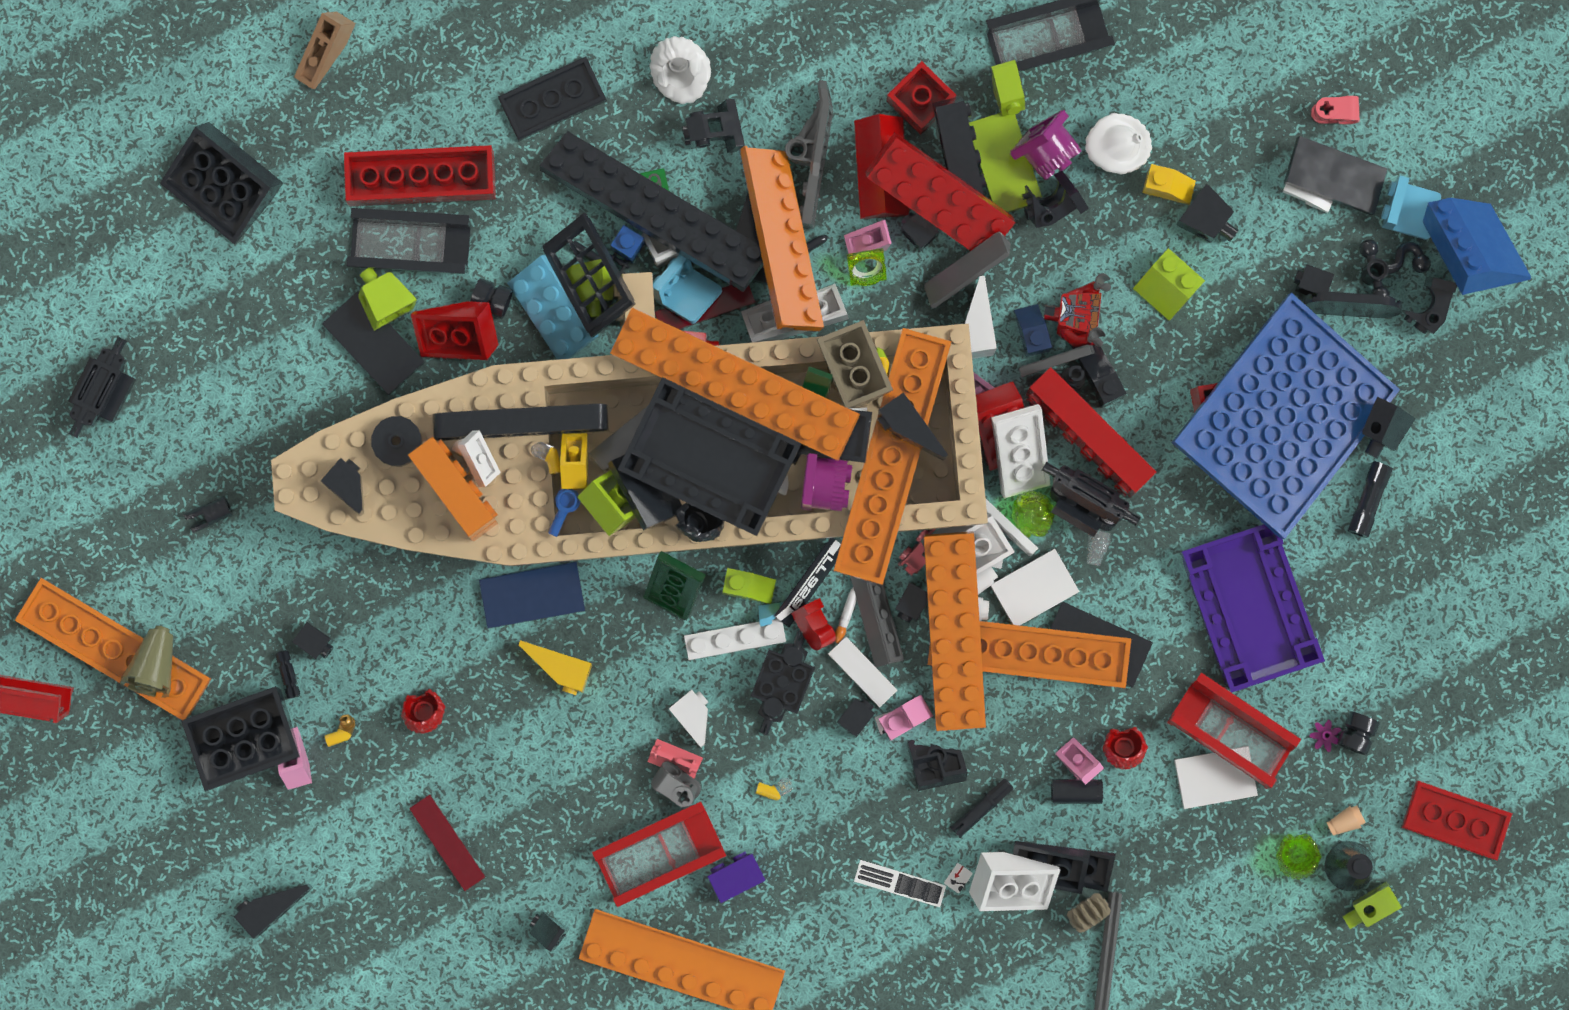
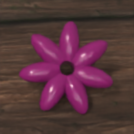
[1309,720,1341,752]

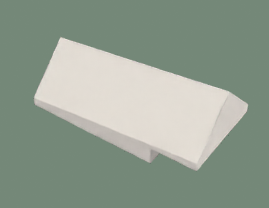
[741,284,849,343]

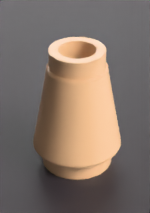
[1326,805,1366,836]

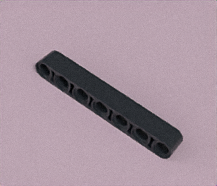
[433,404,609,441]

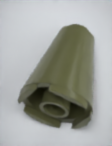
[120,626,173,698]

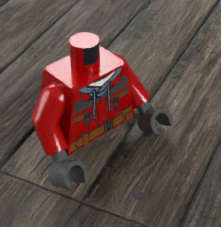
[1044,273,1111,347]

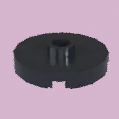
[371,416,422,467]

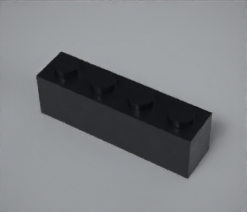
[932,96,986,195]

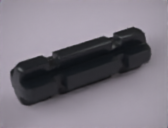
[275,650,300,699]

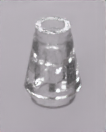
[1086,530,1112,566]

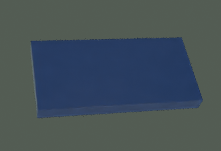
[479,562,585,629]

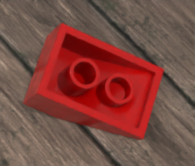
[411,301,499,360]

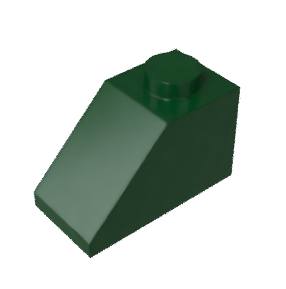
[802,366,833,398]

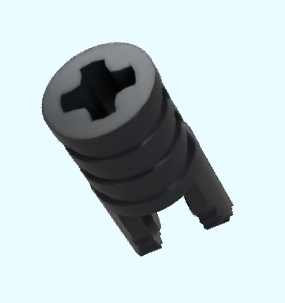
[183,496,233,533]

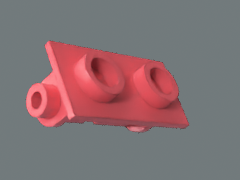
[898,529,936,576]
[647,739,703,778]

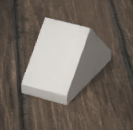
[642,233,679,268]

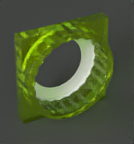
[847,248,887,286]

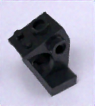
[682,98,745,153]
[1022,171,1089,228]
[1402,276,1457,334]

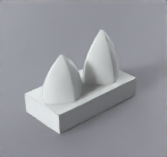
[452,430,501,487]

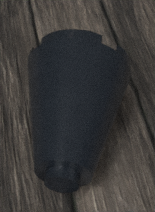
[1324,841,1375,891]

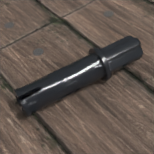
[950,779,1014,839]

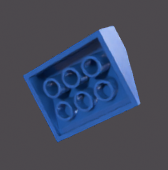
[1423,198,1531,295]

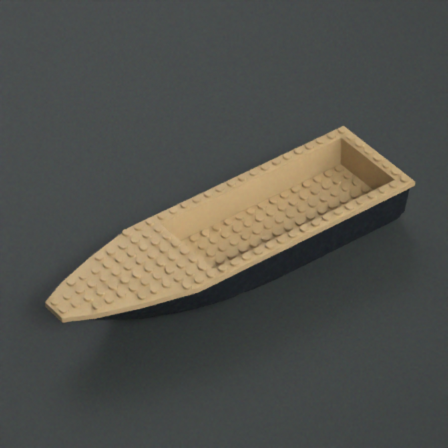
[271,323,988,566]

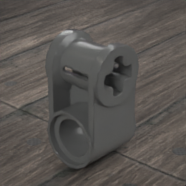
[651,761,701,807]

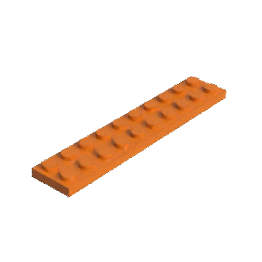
[610,308,860,461]
[834,328,952,585]

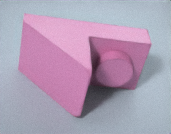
[844,220,892,259]
[878,695,933,741]
[1055,737,1104,785]

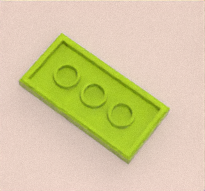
[969,113,1042,213]

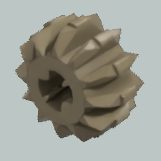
[1067,893,1111,932]

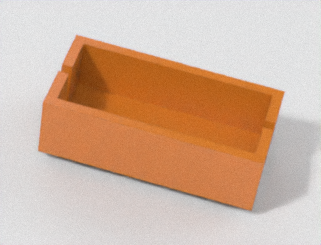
[408,436,498,541]

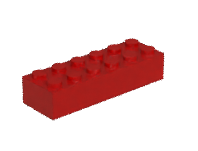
[865,132,1016,251]
[344,145,496,207]
[1026,367,1156,498]

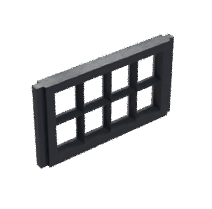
[542,213,636,337]

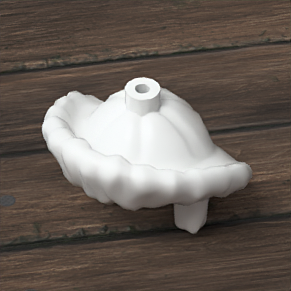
[650,36,711,104]
[1085,113,1152,174]

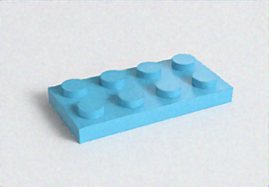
[507,255,598,360]

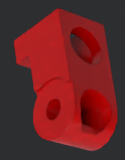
[791,598,836,651]

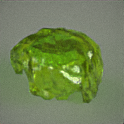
[1011,491,1055,537]
[1276,833,1322,880]

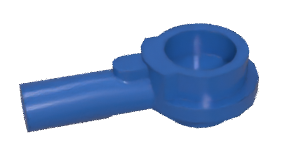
[548,489,581,537]

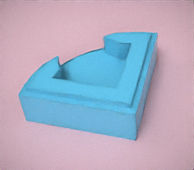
[758,602,783,627]

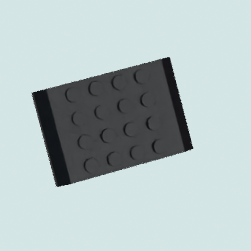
[618,377,802,536]

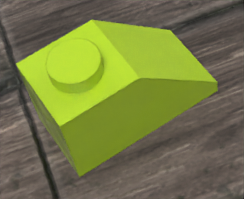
[991,60,1025,116]
[722,568,776,604]

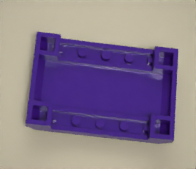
[1181,524,1325,693]

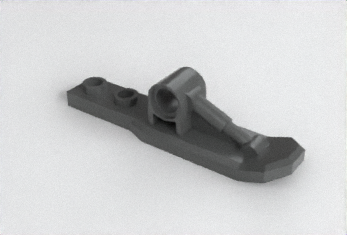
[785,80,833,229]

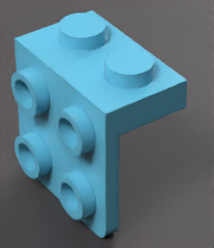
[1381,175,1441,240]
[653,254,722,324]

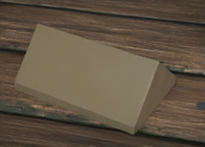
[817,320,893,409]

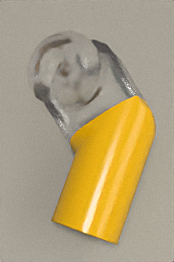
[531,442,560,475]
[755,777,793,801]

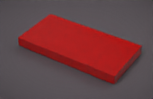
[1401,780,1513,861]

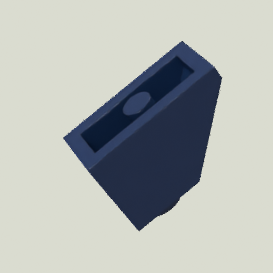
[1014,304,1052,357]

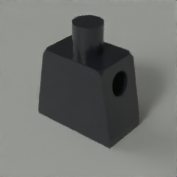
[1176,183,1239,243]
[1362,397,1416,459]

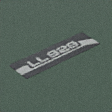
[775,538,841,627]

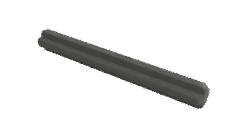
[1094,891,1122,1010]

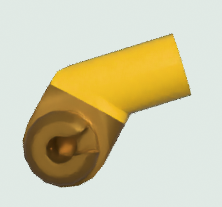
[325,714,355,747]

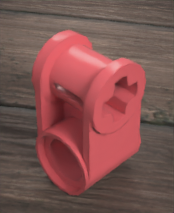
[1311,96,1360,124]

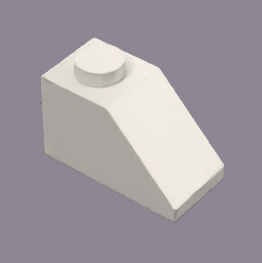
[669,690,708,748]

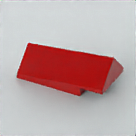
[854,114,909,219]

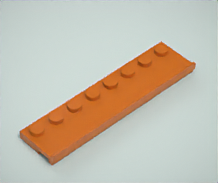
[740,146,824,331]
[579,909,785,1010]

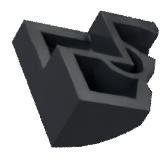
[907,740,968,791]

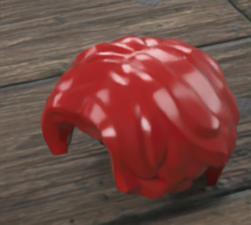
[401,689,446,734]
[1103,727,1148,770]

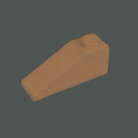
[294,11,356,89]

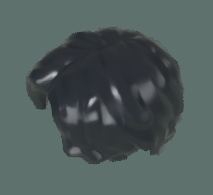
[676,503,725,542]

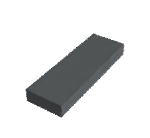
[1019,345,1095,377]

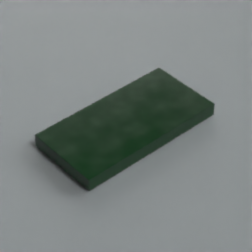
[643,551,705,621]

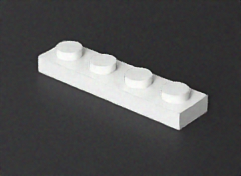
[684,618,786,660]

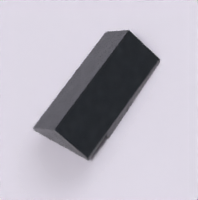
[1013,841,1116,894]

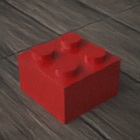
[886,61,956,135]

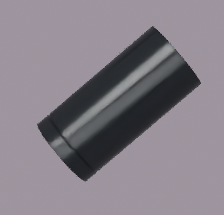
[1051,779,1103,804]

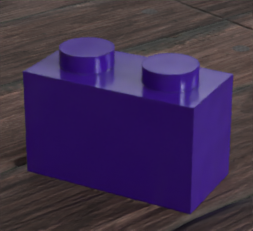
[707,851,766,903]

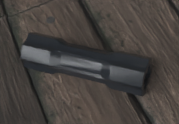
[1348,461,1393,538]

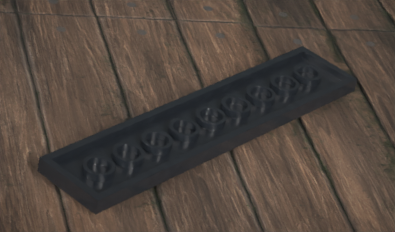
[539,131,764,292]

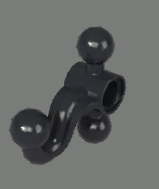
[1359,239,1431,296]

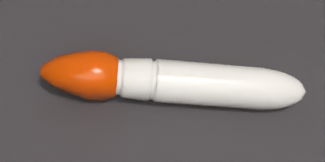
[835,588,857,644]

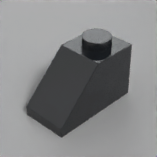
[321,458,364,516]

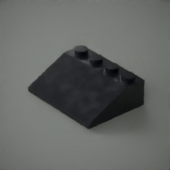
[160,122,283,244]
[181,686,300,792]

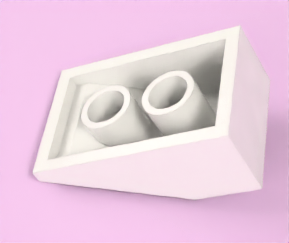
[964,276,997,359]
[921,513,1014,574]
[969,852,1060,911]

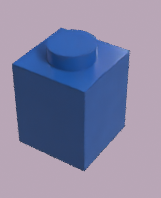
[610,225,645,263]

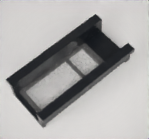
[986,0,1115,72]
[347,208,471,274]

